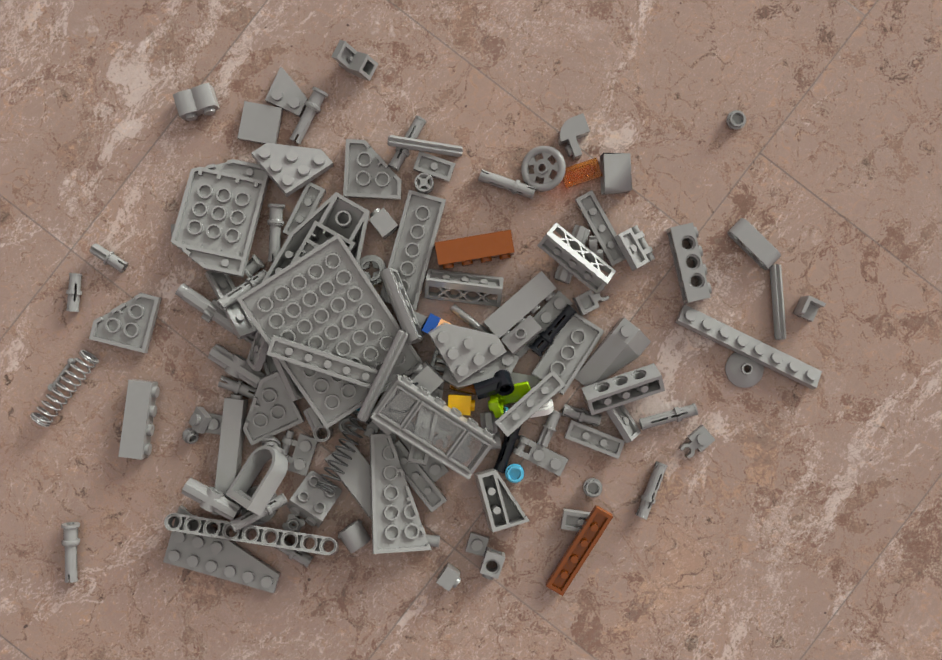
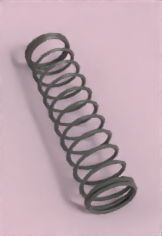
[315,410,371,495]

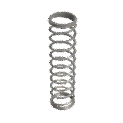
[30,350,99,427]

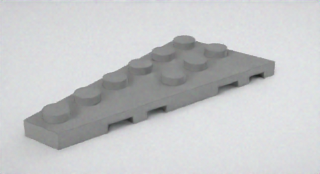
[369,434,432,554]
[163,505,281,593]

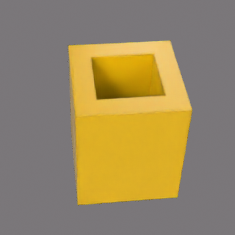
[448,394,475,415]

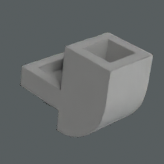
[331,40,378,81]
[558,113,590,161]

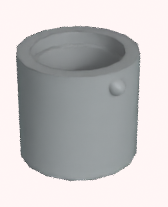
[338,519,371,554]

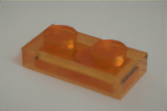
[563,158,602,189]

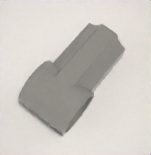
[303,407,333,442]
[480,411,501,450]

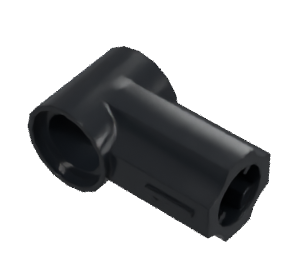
[473,370,514,400]

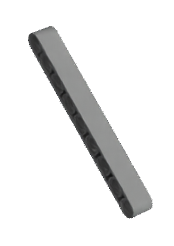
[164,513,339,556]

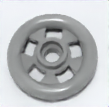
[521,146,566,192]

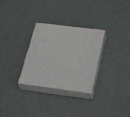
[237,101,283,144]

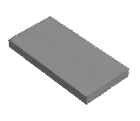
[531,313,604,395]

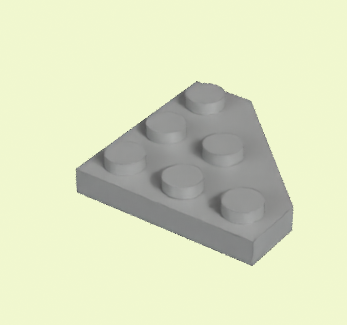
[343,139,402,200]
[251,143,333,197]
[89,293,162,353]
[428,323,507,383]
[442,349,520,389]
[243,370,304,446]

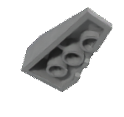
[575,318,651,386]

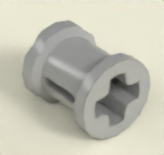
[244,254,265,278]

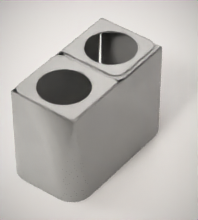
[600,153,632,195]

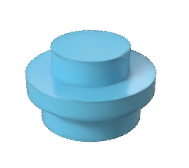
[505,463,524,483]

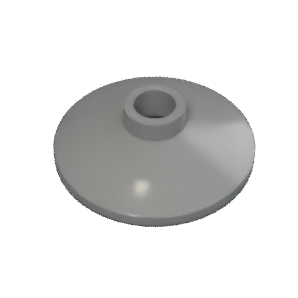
[725,352,764,388]

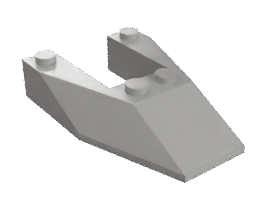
[262,192,370,282]

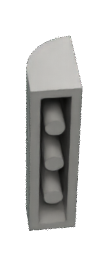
[324,442,372,520]

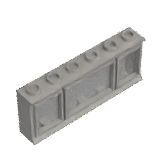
[370,374,496,480]

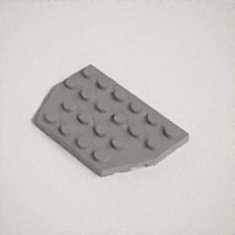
[171,159,270,278]

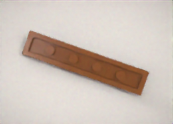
[546,505,613,596]

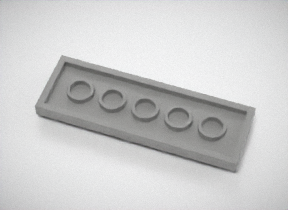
[380,190,446,310]

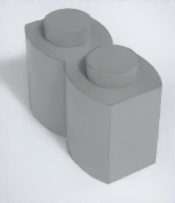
[173,83,220,121]

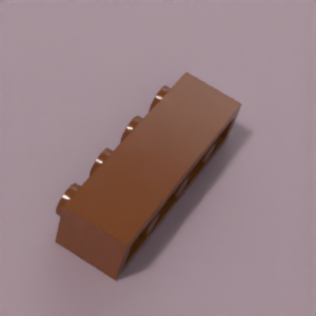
[435,230,515,269]

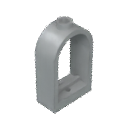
[225,444,288,516]

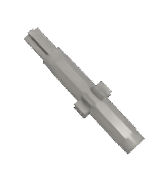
[175,283,255,344]

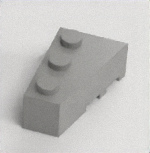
[474,468,529,532]

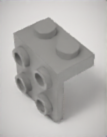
[287,471,342,528]

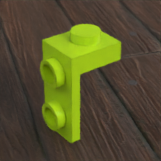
[488,382,531,418]

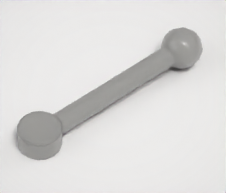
[48,358,76,391]

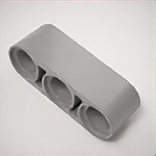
[727,218,781,270]

